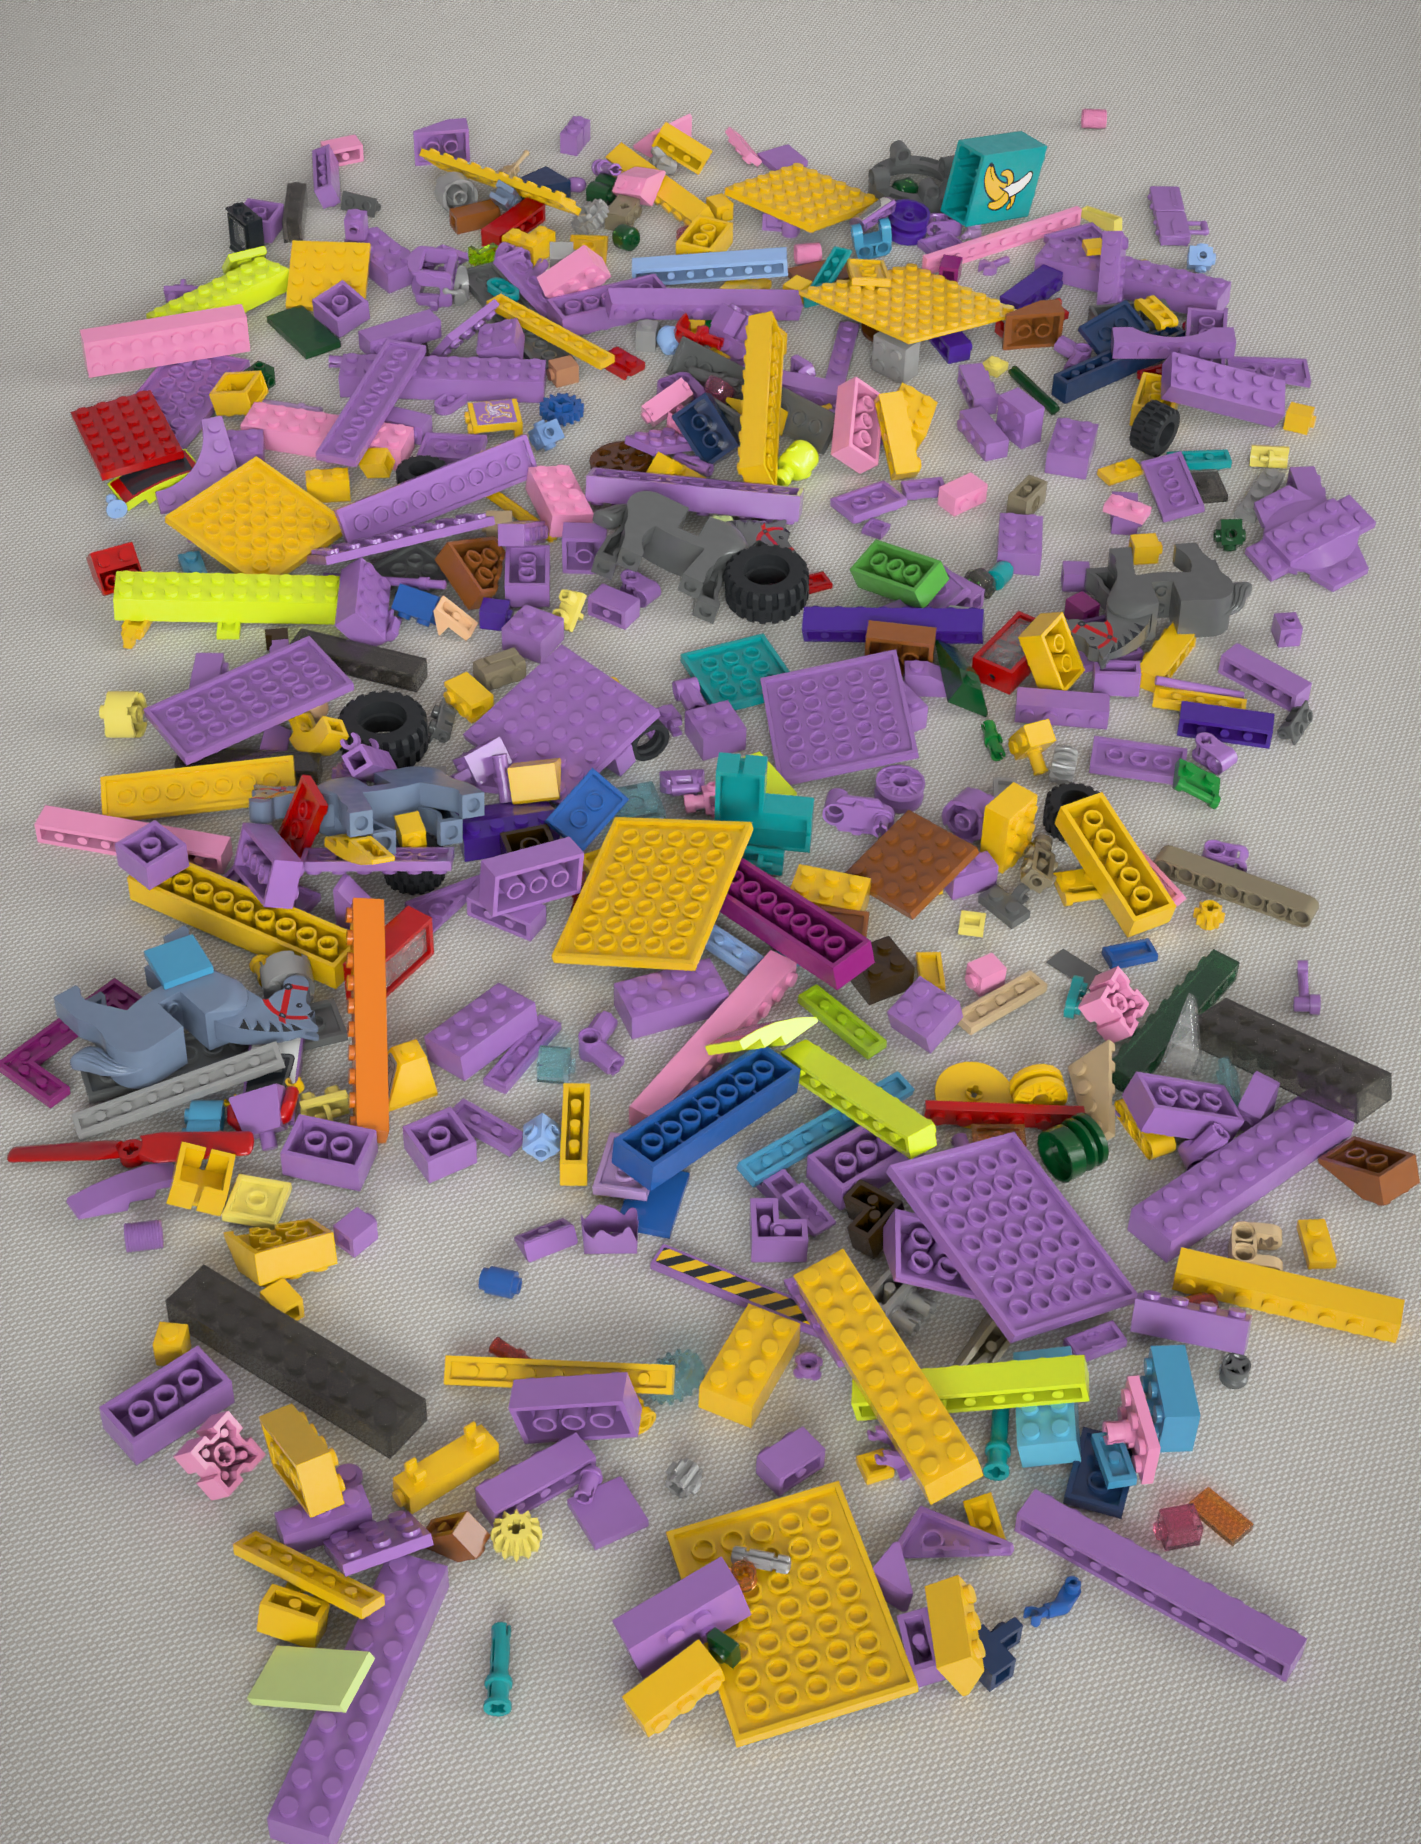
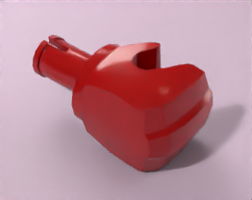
[674,313,724,350]

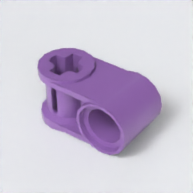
[927,213,962,237]
[620,569,662,608]
[1192,732,1238,775]
[1201,840,1249,872]

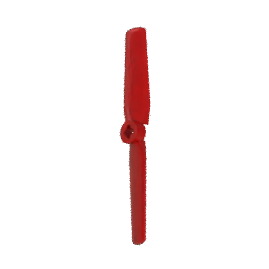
[7,1131,254,1168]

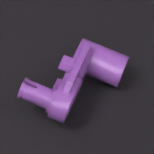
[822,788,895,838]

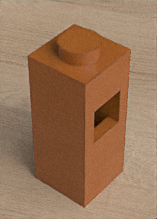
[449,199,501,235]

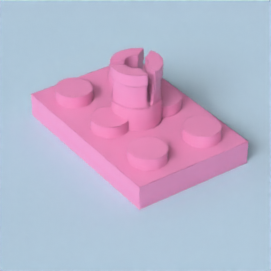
[1102,1375,1161,1485]

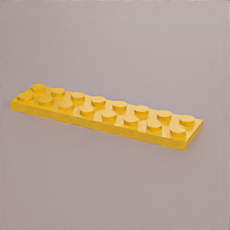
[100,755,296,820]

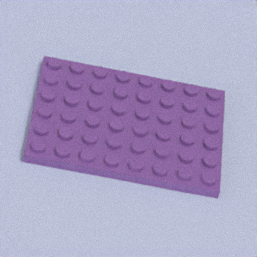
[886,1132,1138,1344]

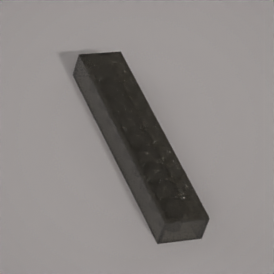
[165,1264,427,1459]

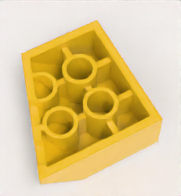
[223,1218,338,1287]

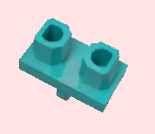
[742,846,785,876]

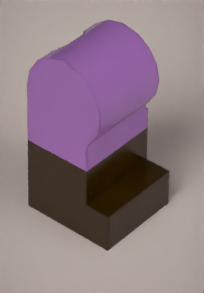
[265,628,289,653]

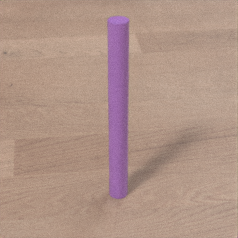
[1154,676,1245,699]

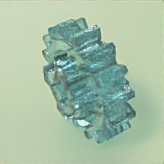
[649,1349,706,1405]

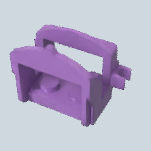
[405,246,459,311]

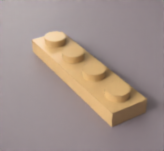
[958,970,1048,1035]

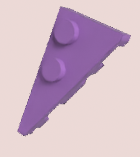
[405,874,480,933]
[897,1505,1014,1559]

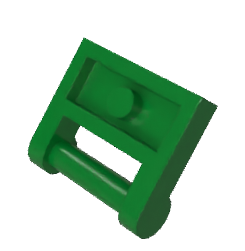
[1172,758,1221,809]

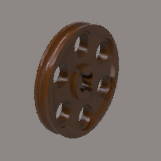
[589,441,653,472]

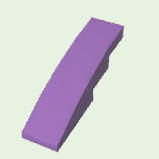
[66,1162,174,1220]
[756,1169,836,1237]

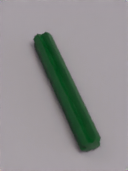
[1008,366,1060,415]

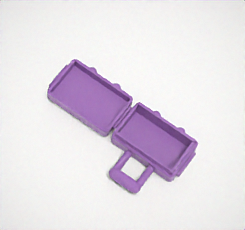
[1147,186,1209,246]

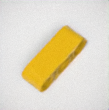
[1114,1098,1176,1160]

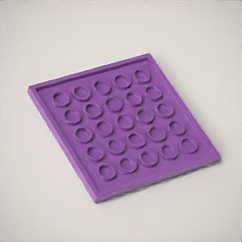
[463,644,661,806]
[760,649,919,785]

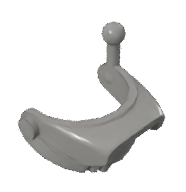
[442,265,469,306]

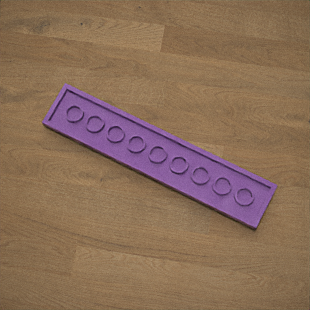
[316,339,426,467]
[334,434,537,543]

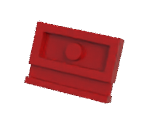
[604,346,645,380]

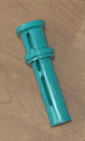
[983,1408,1011,1481]
[483,1622,513,1717]

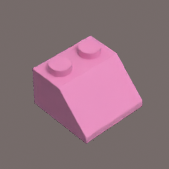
[612,167,666,206]

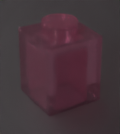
[1153,1503,1204,1551]

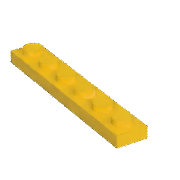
[233,1531,385,1619]

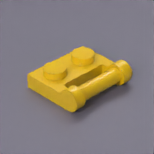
[1053,869,1102,907]

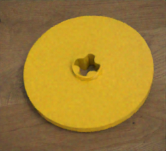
[934,1062,1012,1129]

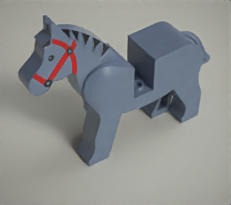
[249,766,484,854]
[54,925,319,1089]

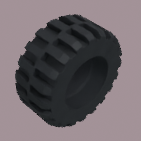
[724,544,809,624]
[338,690,429,769]

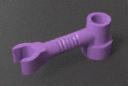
[1293,960,1321,1015]

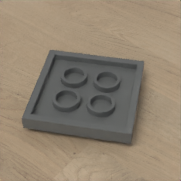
[372,543,449,593]

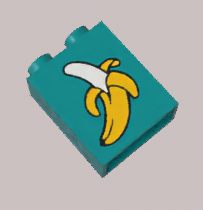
[940,131,1047,227]

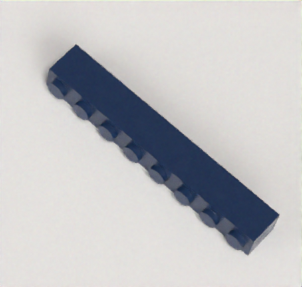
[1051,326,1186,404]

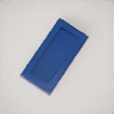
[1101,938,1158,969]

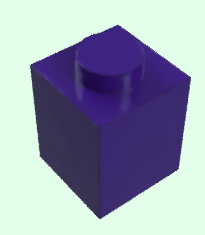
[479,597,514,631]

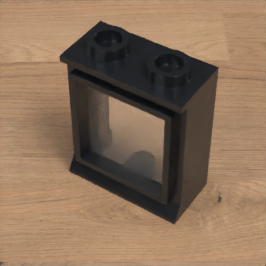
[225,202,266,258]

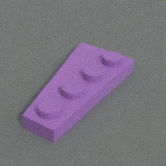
[493,247,549,318]
[1226,356,1311,388]

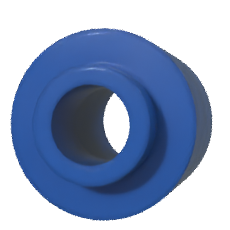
[478,1266,522,1299]

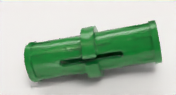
[981,720,1006,761]

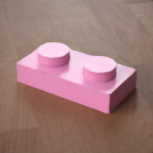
[1103,494,1152,525]

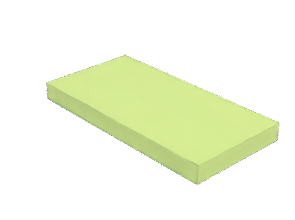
[247,1645,375,1713]

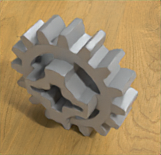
[571,199,609,235]

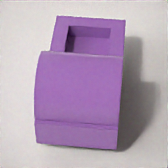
[762,212,800,238]

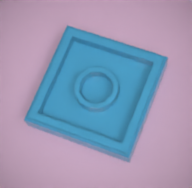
[144,934,214,990]

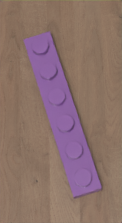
[825,321,860,383]

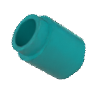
[985,561,1014,591]

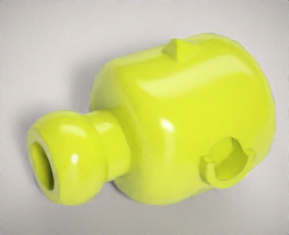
[777,440,819,486]

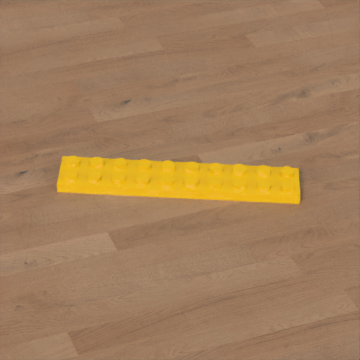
[419,148,582,216]

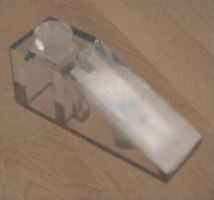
[1160,993,1204,1080]

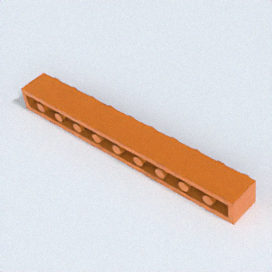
[345,897,389,1143]

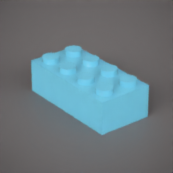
[1013,1346,1082,1468]

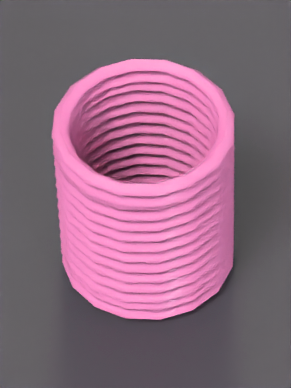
[1081,108,1107,129]
[794,242,822,265]

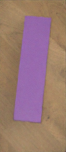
[483,1014,562,1094]

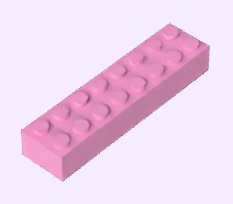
[80,304,250,378]
[240,402,415,471]

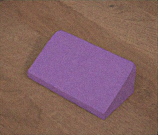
[259,725,291,759]
[514,1218,578,1262]

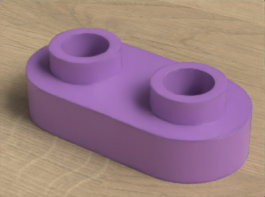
[434,394,468,415]

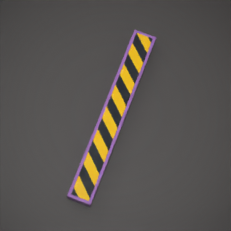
[650,1244,818,1338]

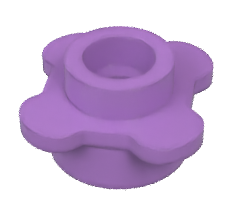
[793,1352,823,1381]

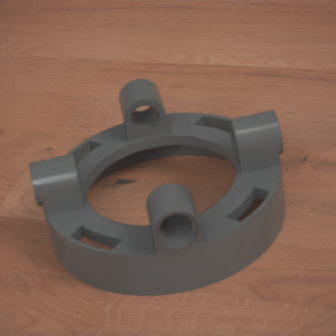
[868,140,954,214]

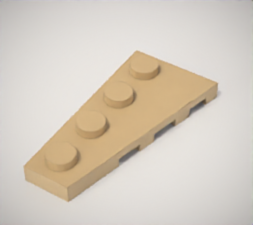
[1068,1039,1115,1141]

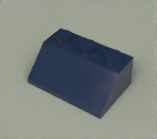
[671,393,741,465]

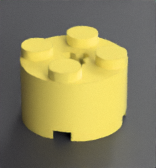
[99,691,147,738]

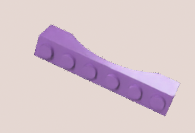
[1110,327,1236,359]

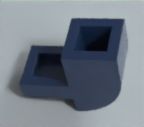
[978,1617,1023,1692]

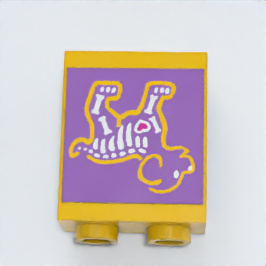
[464,398,523,438]

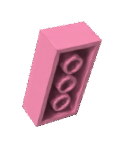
[831,377,881,474]
[525,465,594,537]

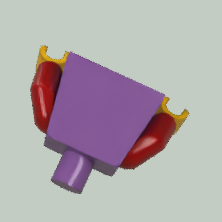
[224,1076,305,1151]

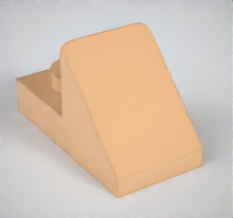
[433,595,478,641]

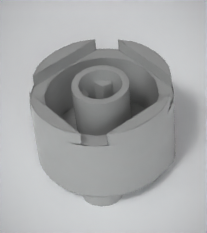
[435,172,478,212]
[260,951,315,1003]

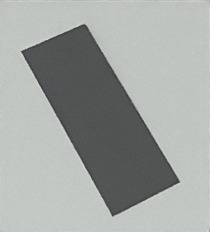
[1046,949,1102,990]

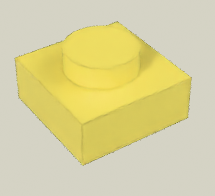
[982,356,1009,378]
[958,910,986,937]

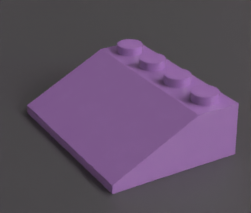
[883,1209,978,1300]

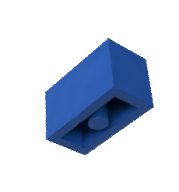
[391,583,440,627]

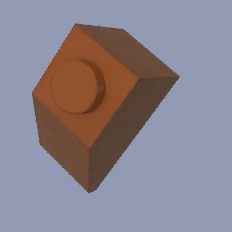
[426,1511,491,1562]

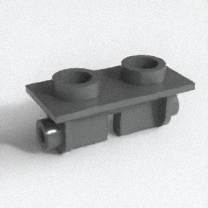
[340,191,381,218]
[428,697,456,744]
[1277,700,1313,745]

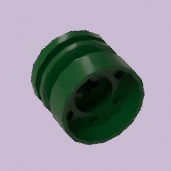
[1037,1113,1109,1183]

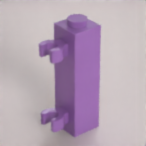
[340,732,398,783]

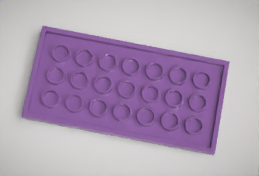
[135,355,250,449]
[307,513,495,565]
[143,636,354,766]

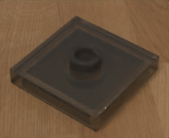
[1191,471,1228,503]

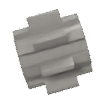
[665,1458,703,1498]

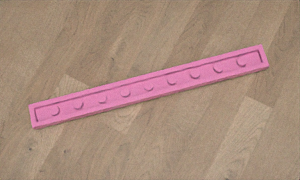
[922,206,1082,274]

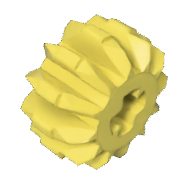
[490,1508,542,1563]

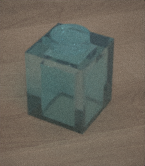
[537,1045,576,1084]

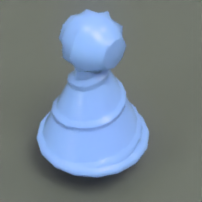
[106,494,127,519]

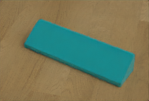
[803,246,852,308]

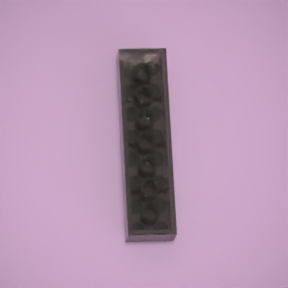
[1191,998,1392,1124]

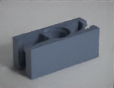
[489,180,522,211]

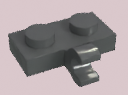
[978,883,1030,929]

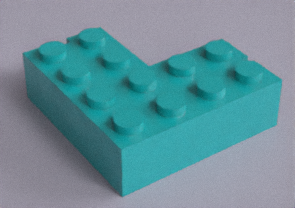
[714,752,814,853]

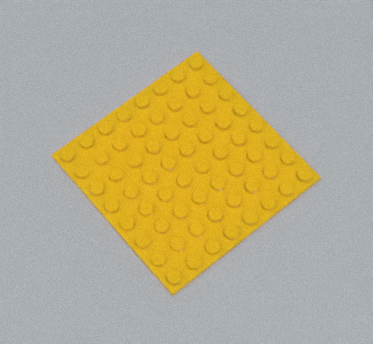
[799,263,1017,344]

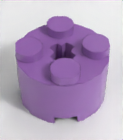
[941,787,994,844]

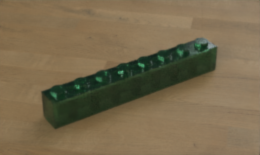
[1112,949,1240,1093]

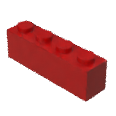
[481,197,545,251]

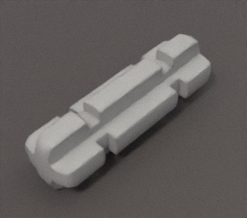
[731,1546,791,1574]

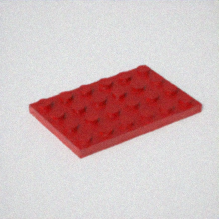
[70,390,185,481]

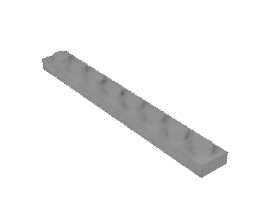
[71,1041,285,1141]

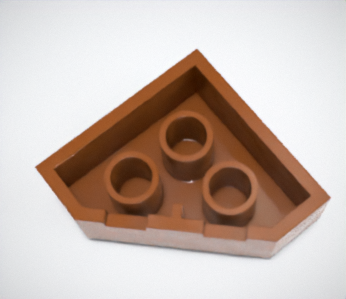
[435,536,506,610]

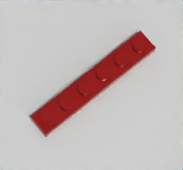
[922,1100,1085,1130]

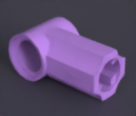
[672,677,707,711]
[1178,1122,1230,1171]

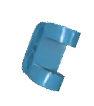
[850,217,892,259]

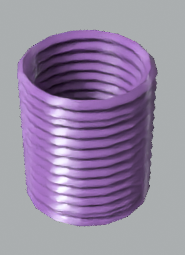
[124,1219,164,1253]

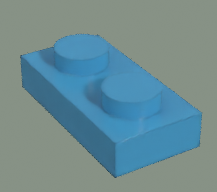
[178,551,208,573]
[1091,1432,1138,1490]

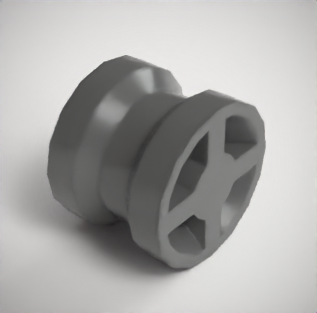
[1219,1353,1251,1389]

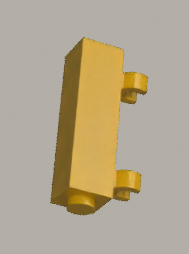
[392,1421,499,1514]

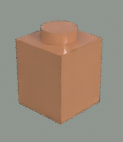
[546,355,579,388]

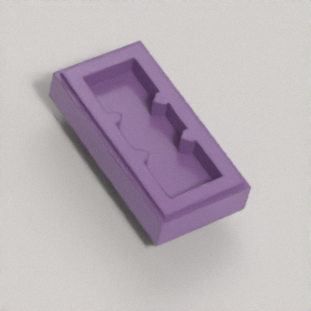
[1063,1320,1127,1362]

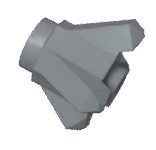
[649,146,677,176]

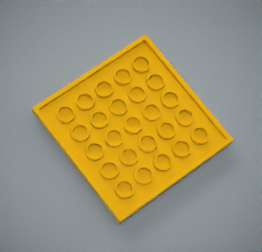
[724,163,879,233]
[165,456,343,575]

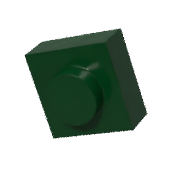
[707,1627,741,1669]

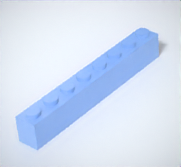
[631,247,788,285]

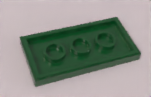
[266,305,341,360]

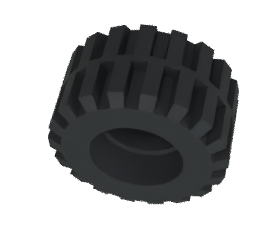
[1129,400,1180,458]
[396,455,447,484]
[1043,782,1100,842]
[384,834,445,895]

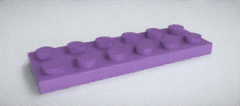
[301,847,455,875]

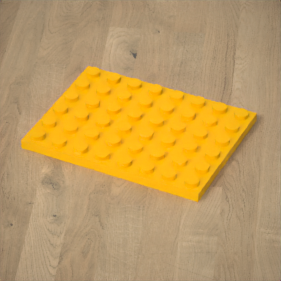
[552,817,753,971]
[666,1481,918,1748]

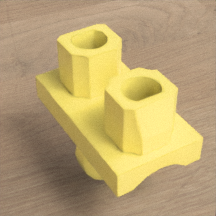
[1249,444,1290,468]
[552,589,587,633]
[299,1085,350,1121]

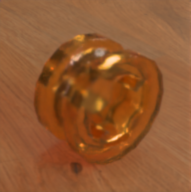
[730,1560,758,1593]

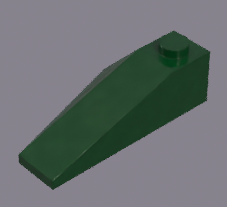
[935,640,988,717]

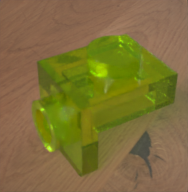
[468,243,498,267]

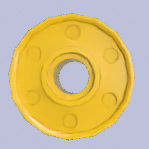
[1008,1064,1068,1105]

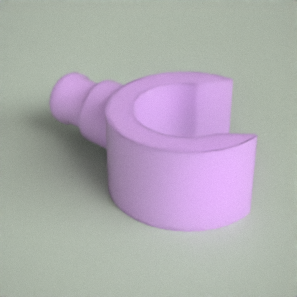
[961,225,982,240]

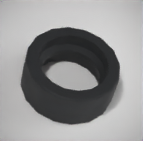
[631,719,670,761]

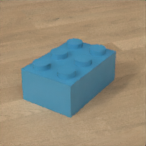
[1140,1345,1201,1452]

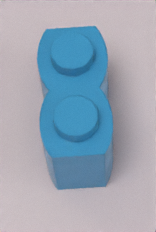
[182,1100,225,1132]

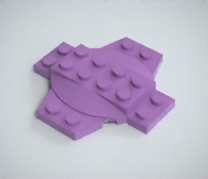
[1245,485,1376,592]

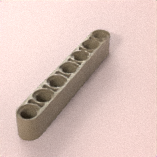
[1153,845,1319,928]

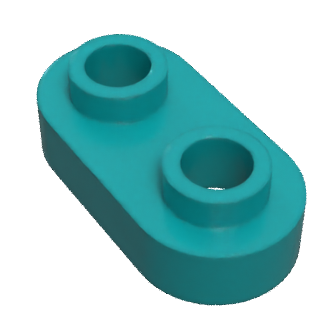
[487,277,520,302]
[1063,975,1088,1019]

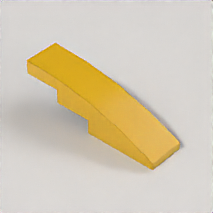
[324,833,395,865]

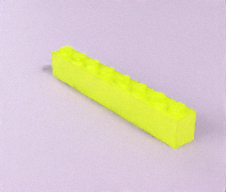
[781,1039,937,1159]
[851,1355,1090,1421]

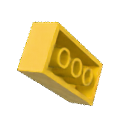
[699,1303,801,1428]
[259,1403,345,1518]

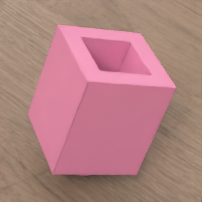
[965,953,1007,997]

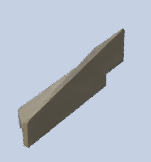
[953,1312,1010,1366]

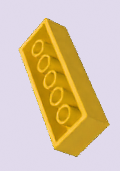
[1055,792,1176,938]

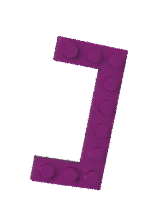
[0,978,142,1109]

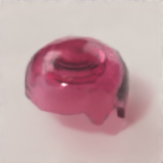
[704,375,735,405]

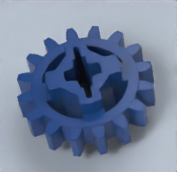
[539,393,584,426]

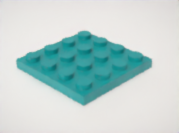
[680,633,790,711]

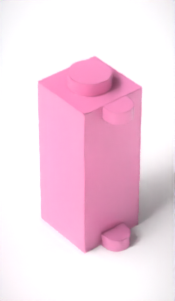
[641,377,694,428]

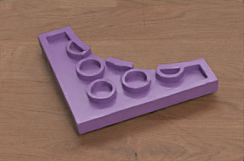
[155,416,237,515]

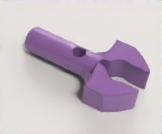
[978,256,1010,276]

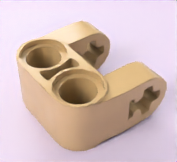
[1228,1221,1283,1271]

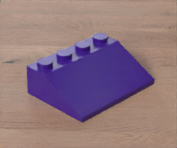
[455,801,560,862]

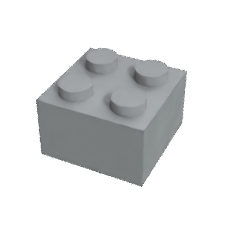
[871,331,920,383]

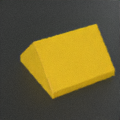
[507,758,561,805]

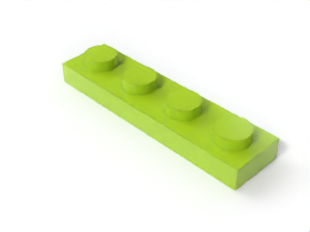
[797,984,887,1060]

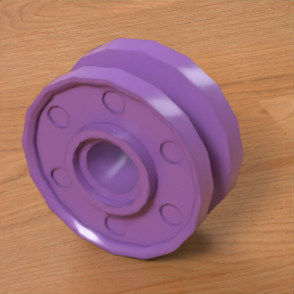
[874,764,925,814]

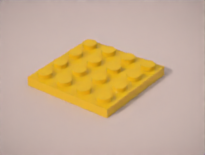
[285,240,371,311]

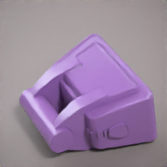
[659,769,705,797]

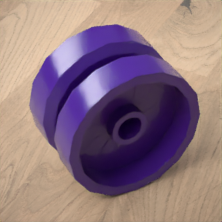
[888,199,930,246]

